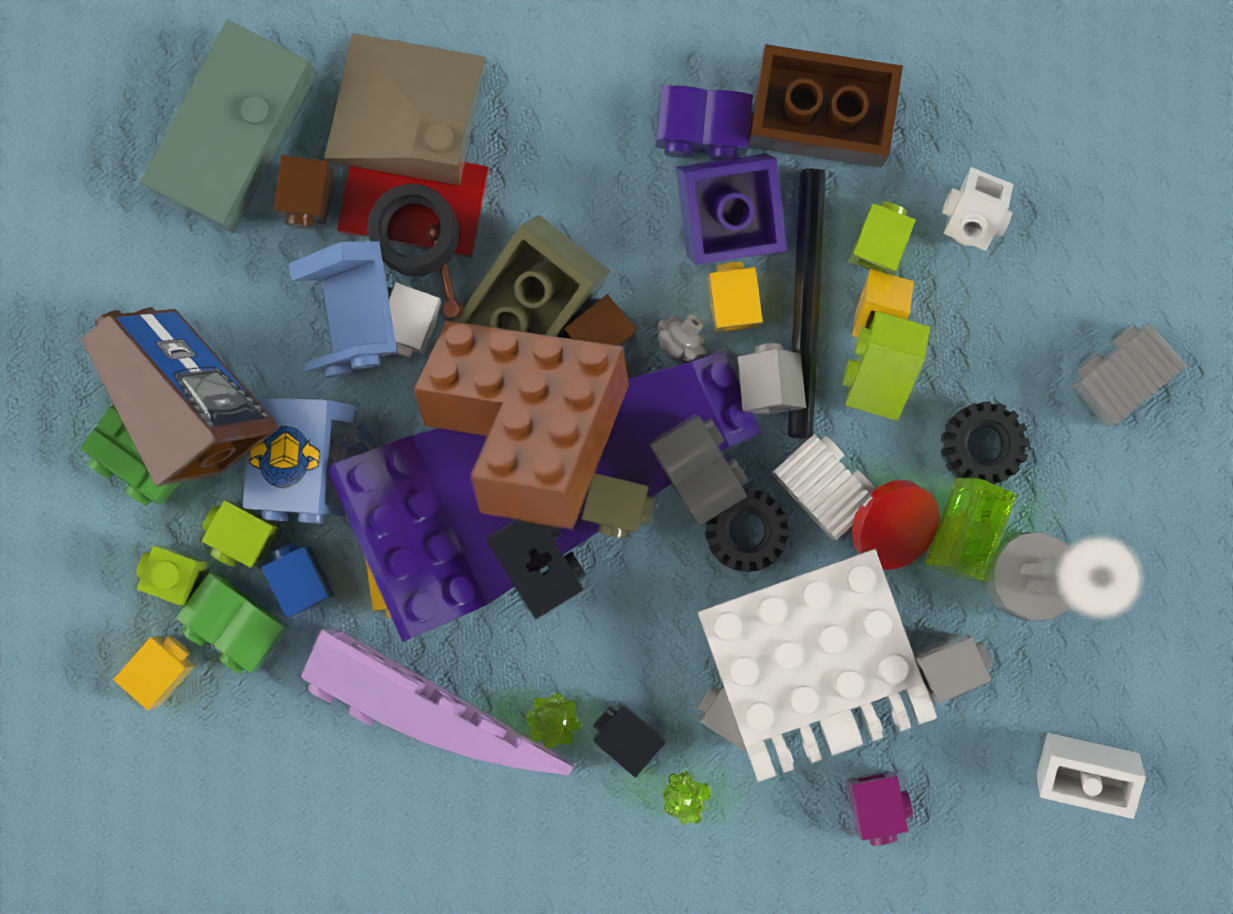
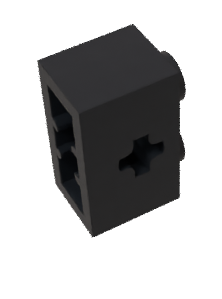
[486,519,586,620]

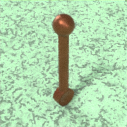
[427,224,463,318]

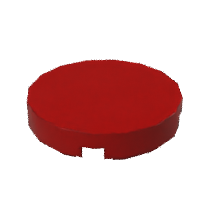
[851,480,940,570]

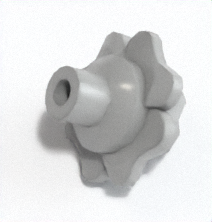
[657,315,706,362]

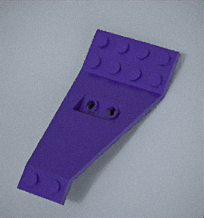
[327,350,762,642]

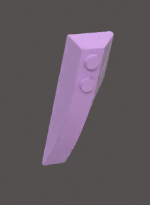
[301,627,574,775]

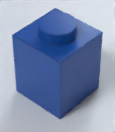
[262,542,334,617]

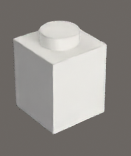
[389,282,443,358]

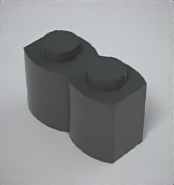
[648,414,748,526]

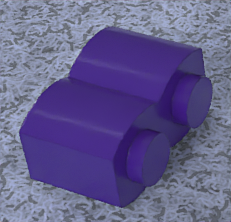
[655,85,753,161]

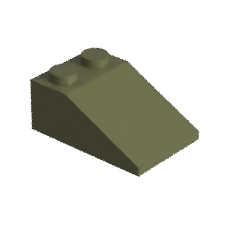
[454,215,610,337]

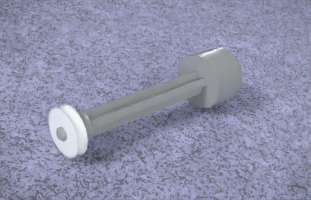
[983,532,1142,621]

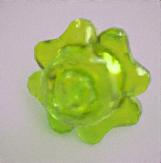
[525,692,581,749]
[662,771,711,825]

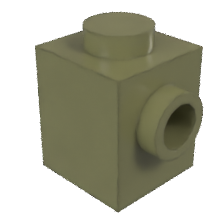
[582,473,655,539]

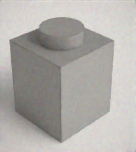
[738,343,806,415]

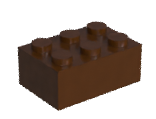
[749,44,903,168]

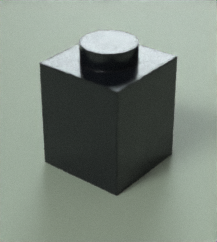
[592,702,666,778]

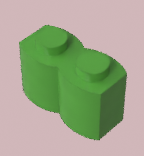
[176,572,290,674]

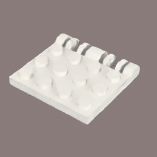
[697,549,937,782]

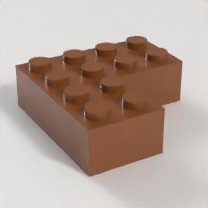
[414,321,629,529]

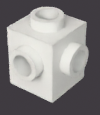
[941,167,1014,251]

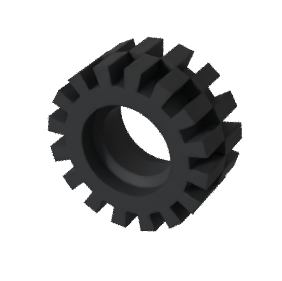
[940,401,1030,486]
[705,488,790,572]

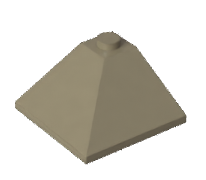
[324,33,486,186]

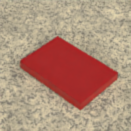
[337,162,489,258]

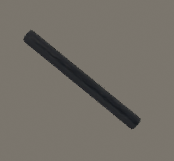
[788,168,825,439]

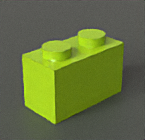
[841,311,930,421]

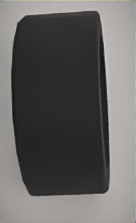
[367,184,460,276]

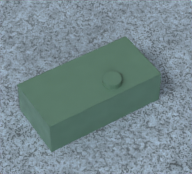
[140,19,317,234]

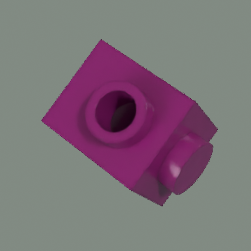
[846,771,913,846]

